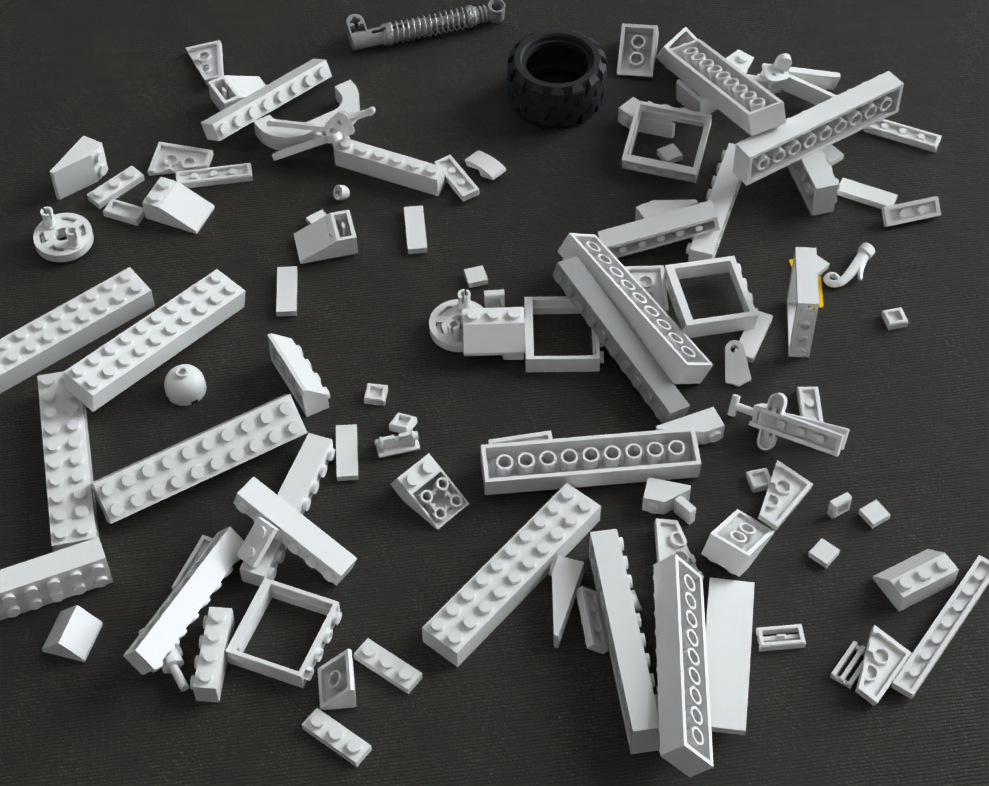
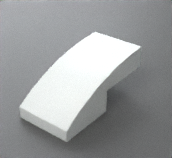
[465,150,506,180]

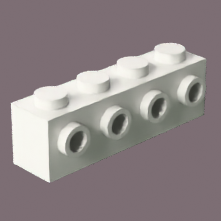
[190,607,235,702]

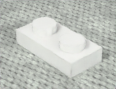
[236,517,279,568]

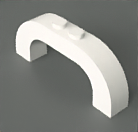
[254,80,360,150]

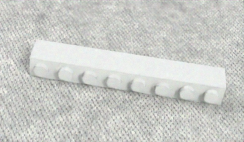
[201,59,332,141]
[686,143,742,262]
[240,433,335,586]
[123,526,244,675]

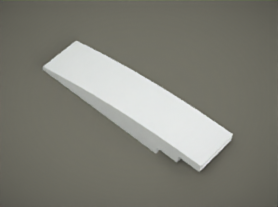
[705,578,755,735]

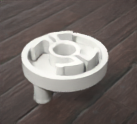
[33,206,94,262]
[429,289,483,352]

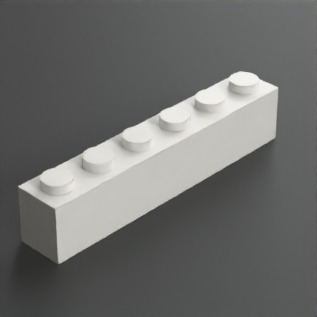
[334,137,446,196]
[598,200,720,258]
[233,477,357,586]

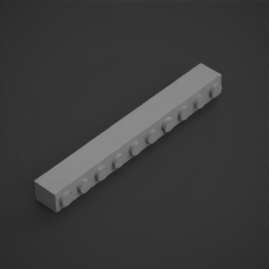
[552,256,690,424]

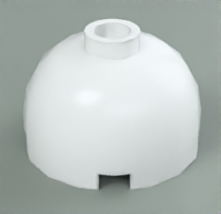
[164,364,207,406]

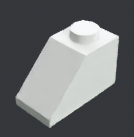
[642,477,691,515]

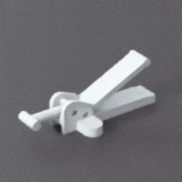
[740,53,841,105]
[266,106,376,161]
[727,393,850,457]

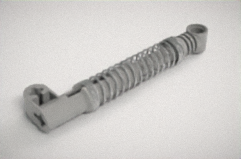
[346,0,505,51]

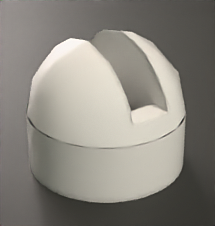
[333,185,350,200]

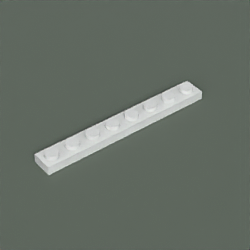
[891,555,989,699]

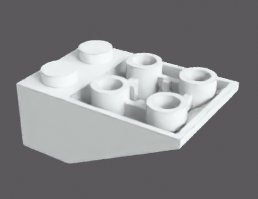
[208,75,266,111]
[294,210,358,264]
[390,453,469,530]

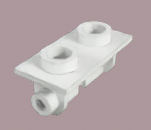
[375,430,421,458]

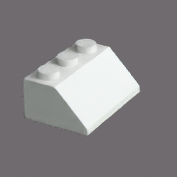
[461,307,526,356]
[873,549,959,612]

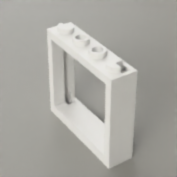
[621,100,712,183]
[787,247,819,358]
[663,256,759,338]
[524,296,604,372]
[225,578,342,688]

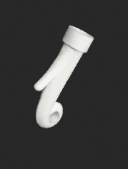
[823,243,875,288]

